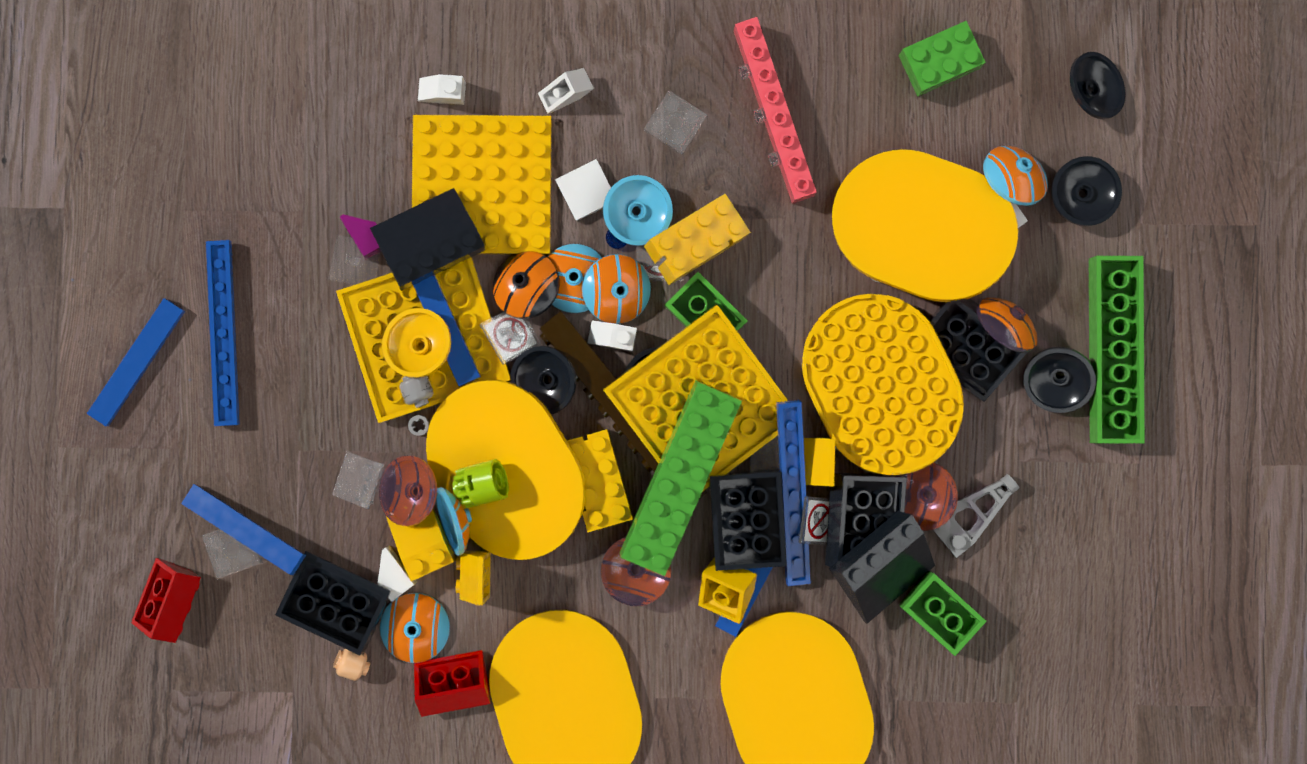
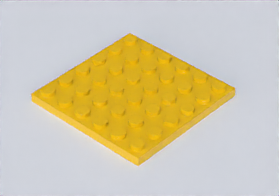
[412,115,552,255]
[336,257,511,423]
[603,305,788,492]

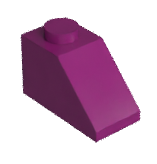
[340,214,381,260]

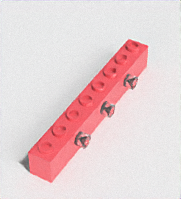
[734,17,817,204]

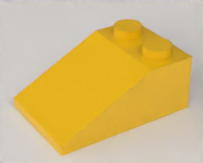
[386,501,456,581]
[456,551,491,605]

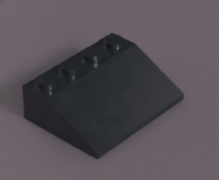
[370,188,485,291]
[929,298,1028,402]
[710,469,787,571]
[825,473,907,567]
[829,511,935,624]
[275,551,391,655]

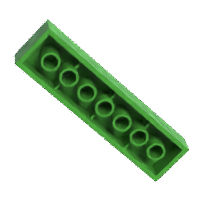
[1089,256,1145,443]
[620,380,742,576]

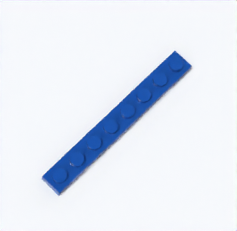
[206,240,240,426]
[776,400,811,586]

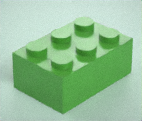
[899,21,986,97]
[665,272,748,331]
[899,571,987,656]

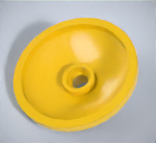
[382,308,451,378]

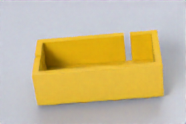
[644,194,751,285]
[567,429,633,532]

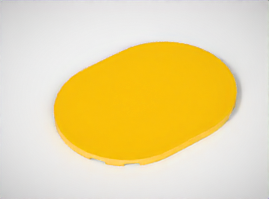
[832,150,1018,302]
[802,294,964,475]
[426,380,585,560]
[489,610,642,764]
[720,611,874,764]

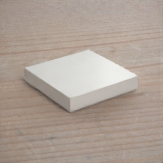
[555,159,611,221]

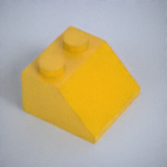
[803,438,835,486]
[698,557,757,624]

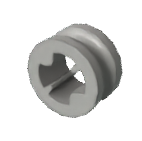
[408,415,430,436]

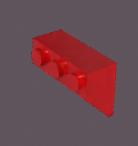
[131,558,201,643]
[414,650,490,717]

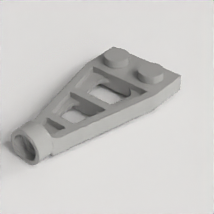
[933,474,1019,558]

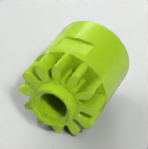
[452,459,509,508]

